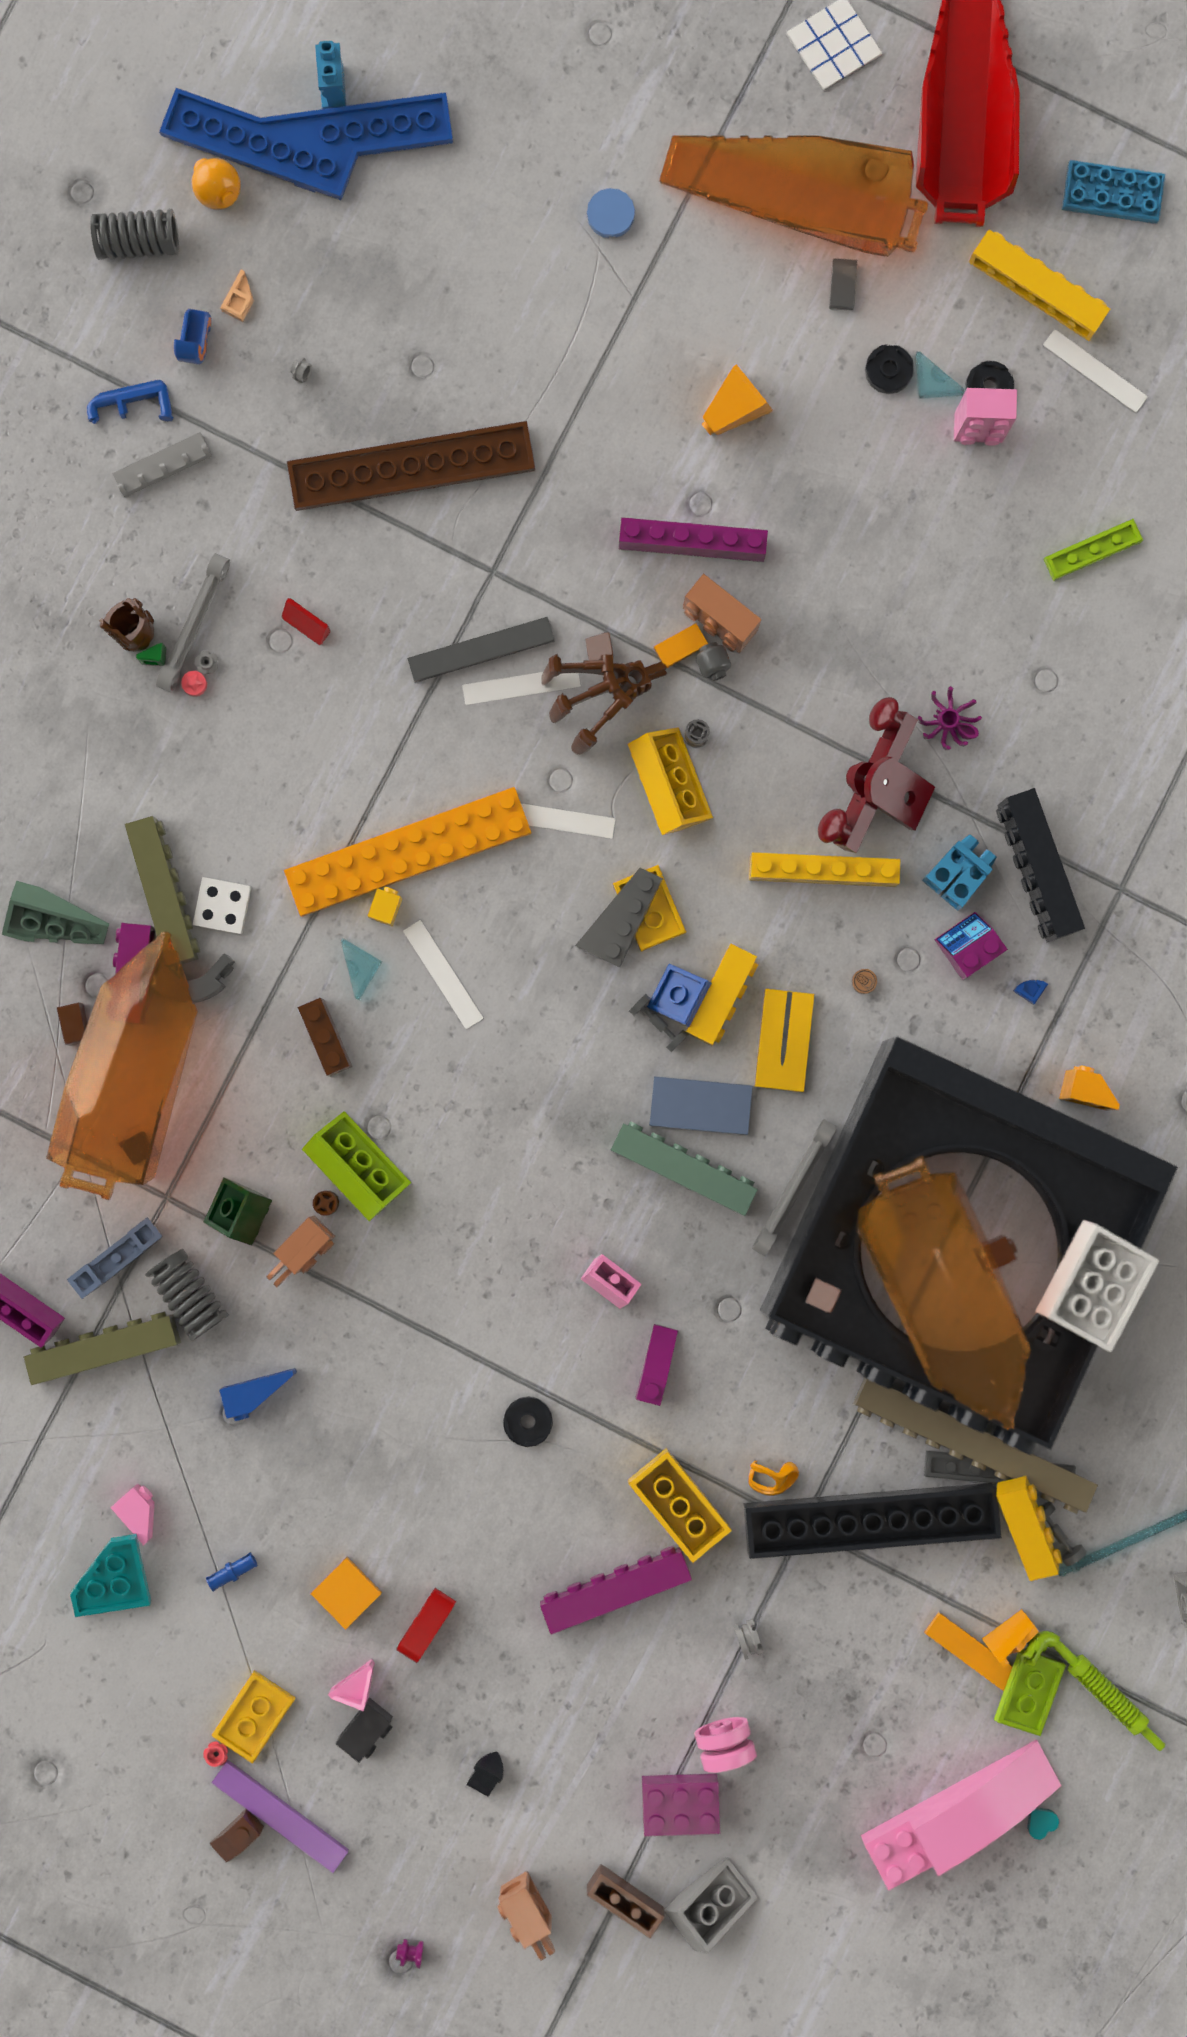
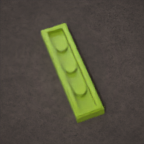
[1043,519,1143,581]

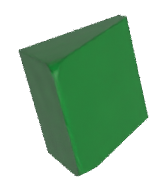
[136,643,166,666]

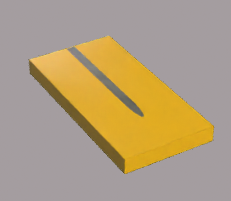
[754,989,814,1092]

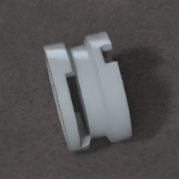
[734,1619,764,1660]

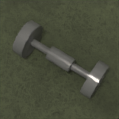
[629,994,688,1052]
[1040,1502,1087,1566]

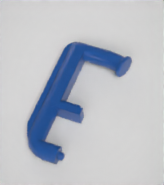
[87,380,173,424]

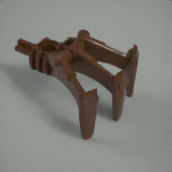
[541,654,667,755]

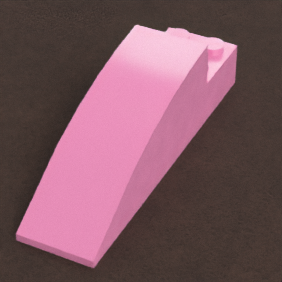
[861,1739,1061,1891]

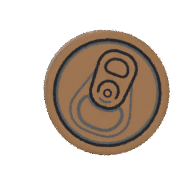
[852,969,877,994]

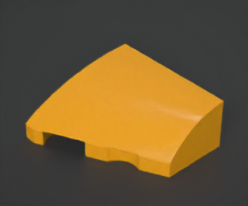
[982,1609,1039,1668]

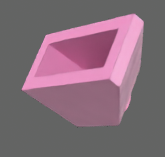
[110,1484,155,1546]

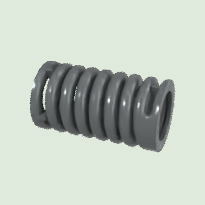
[90,209,179,260]
[145,1249,229,1341]

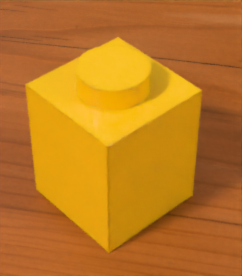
[367,887,402,927]

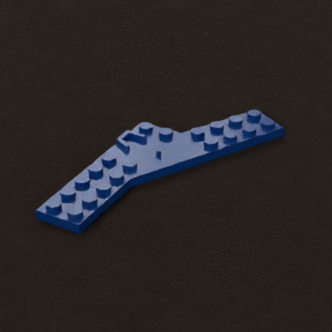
[159,88,453,200]

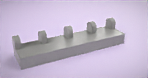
[112,432,212,498]

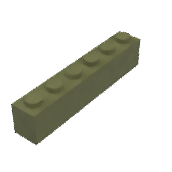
[124,816,200,968]
[23,1311,181,1386]

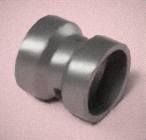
[684,719,710,748]

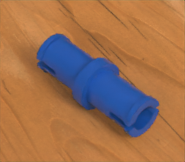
[206,1552,258,1592]

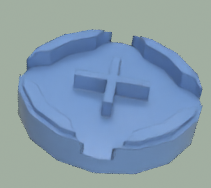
[587,188,635,238]

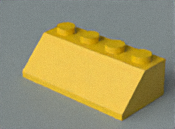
[628,727,713,835]

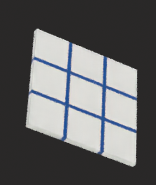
[786,0,882,91]

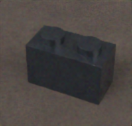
[335,1698,393,1763]

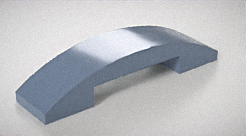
[66,1217,163,1299]

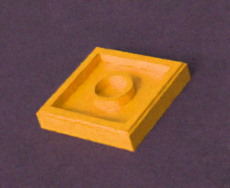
[311,1557,382,1630]

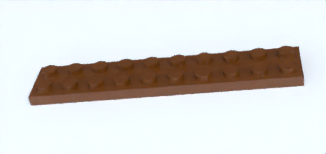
[287,421,535,511]

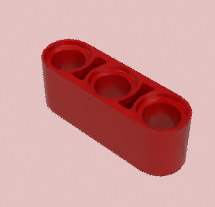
[396,1588,456,1663]

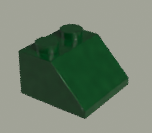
[203,1177,272,1246]

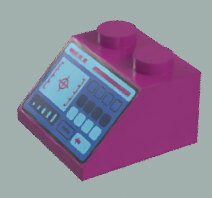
[934,912,1008,980]

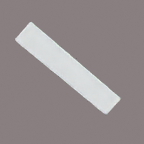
[1043,329,1148,413]
[462,672,581,705]
[521,803,616,839]
[403,920,483,1029]

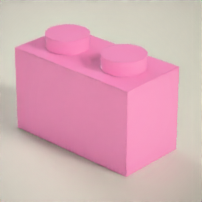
[581,1254,642,1309]

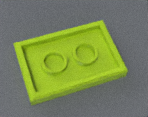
[994,1649,1066,1736]

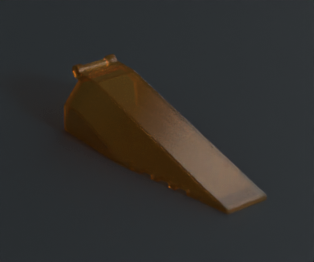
[659,135,929,257]

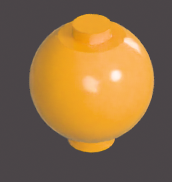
[192,158,241,210]

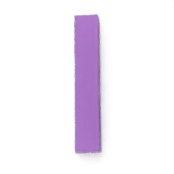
[211,1760,349,1873]

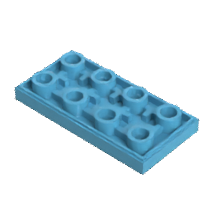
[1062,160,1165,224]

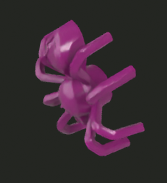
[917,686,982,750]

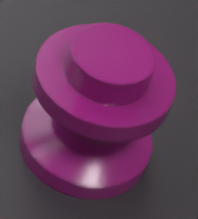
[396,1939,424,1968]

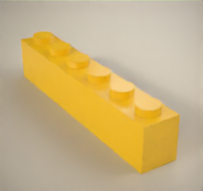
[969,229,1110,341]
[749,852,900,887]

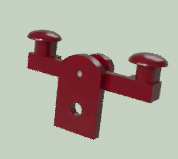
[818,697,935,853]

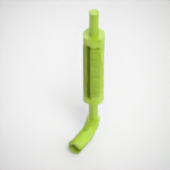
[1020,1631,1166,1751]

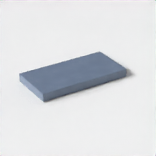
[649,1076,752,1135]

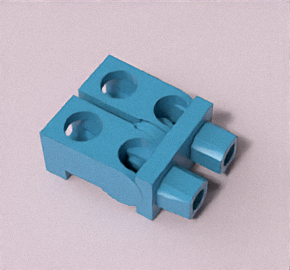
[315,41,347,109]
[922,834,997,911]

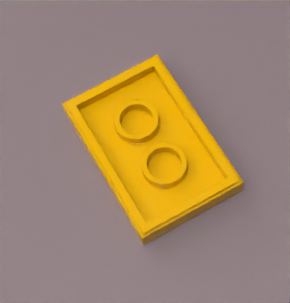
[613,865,686,952]
[211,1670,296,1764]

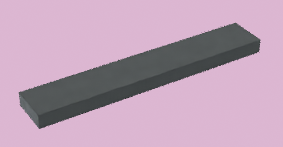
[407,617,555,683]
[924,1451,1076,1484]

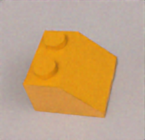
[1059,1065,1120,1111]

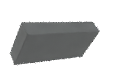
[829,258,857,310]

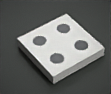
[193,877,252,935]

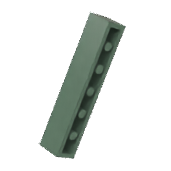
[611,1121,758,1216]

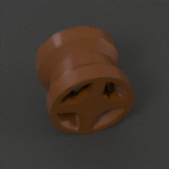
[312,1191,339,1216]

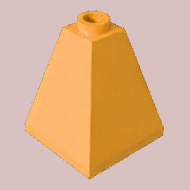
[702,364,773,435]

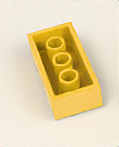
[628,1448,732,1563]

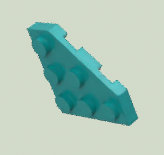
[70,1534,151,1617]

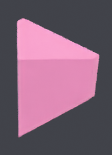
[328,1659,375,1711]

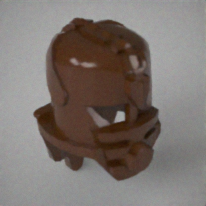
[99,598,154,652]

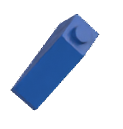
[219,1368,297,1421]

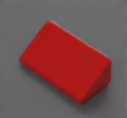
[282,598,330,645]

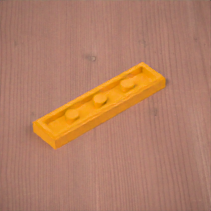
[924,1612,1013,1691]

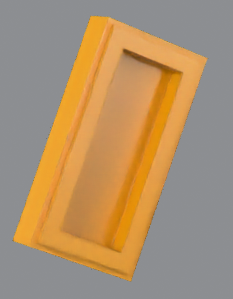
[654,623,708,668]

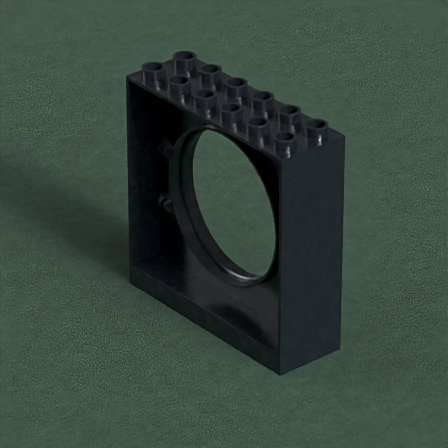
[760,1036,1178,1455]

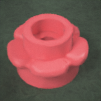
[203,1741,228,1767]

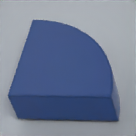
[1013,980,1048,1005]

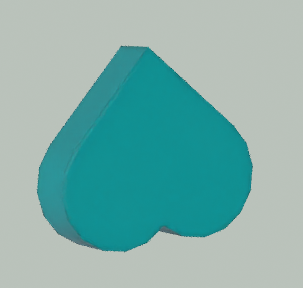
[1027,1807,1059,1840]

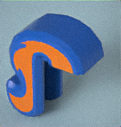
[174,309,211,365]

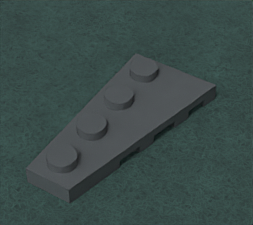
[575,868,663,967]

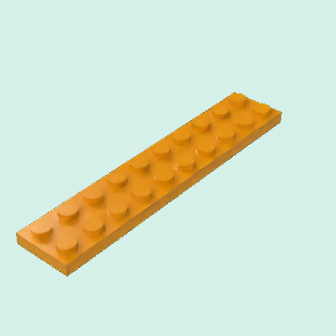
[284,787,532,917]

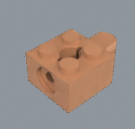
[266,1215,335,1288]
[497,1871,555,1961]

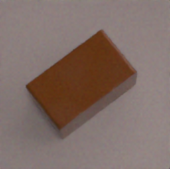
[57,1002,91,1046]

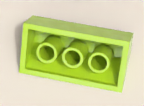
[302,1111,411,1222]

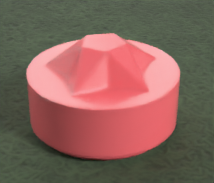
[181,671,207,697]

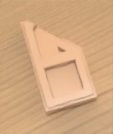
[220,269,254,322]

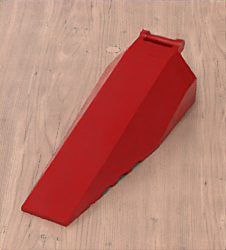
[916,0,1020,227]

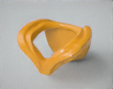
[748,1460,799,1496]

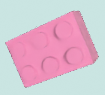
[954,388,1017,446]

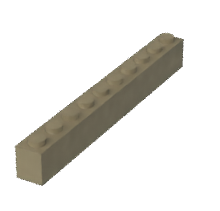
[853,1378,1098,1514]

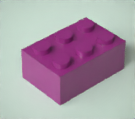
[642,1773,720,1836]

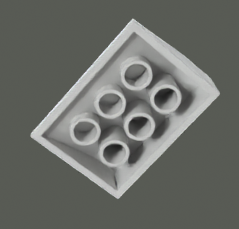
[1035,1220,1159,1352]

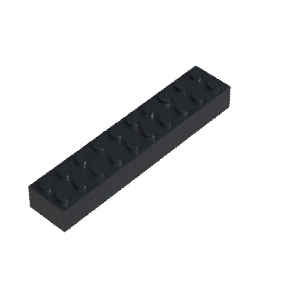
[743,1483,1001,1559]

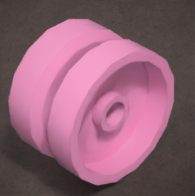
[694,1717,757,1773]

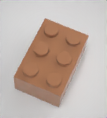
[683,573,762,653]

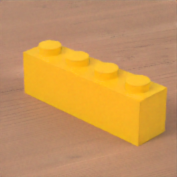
[686,944,759,1046]
[996,1476,1062,1581]

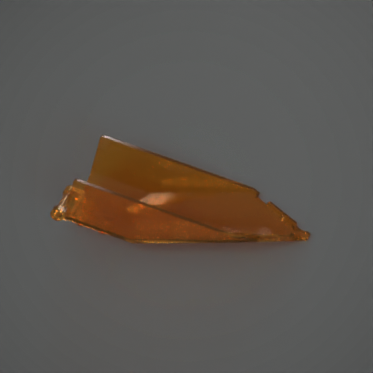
[46,932,198,1200]
[858,1156,1031,1429]

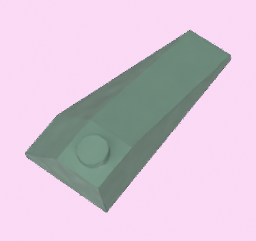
[2,880,109,944]

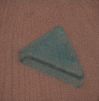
[915,352,965,398]
[341,938,382,1000]

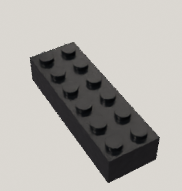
[996,788,1086,943]

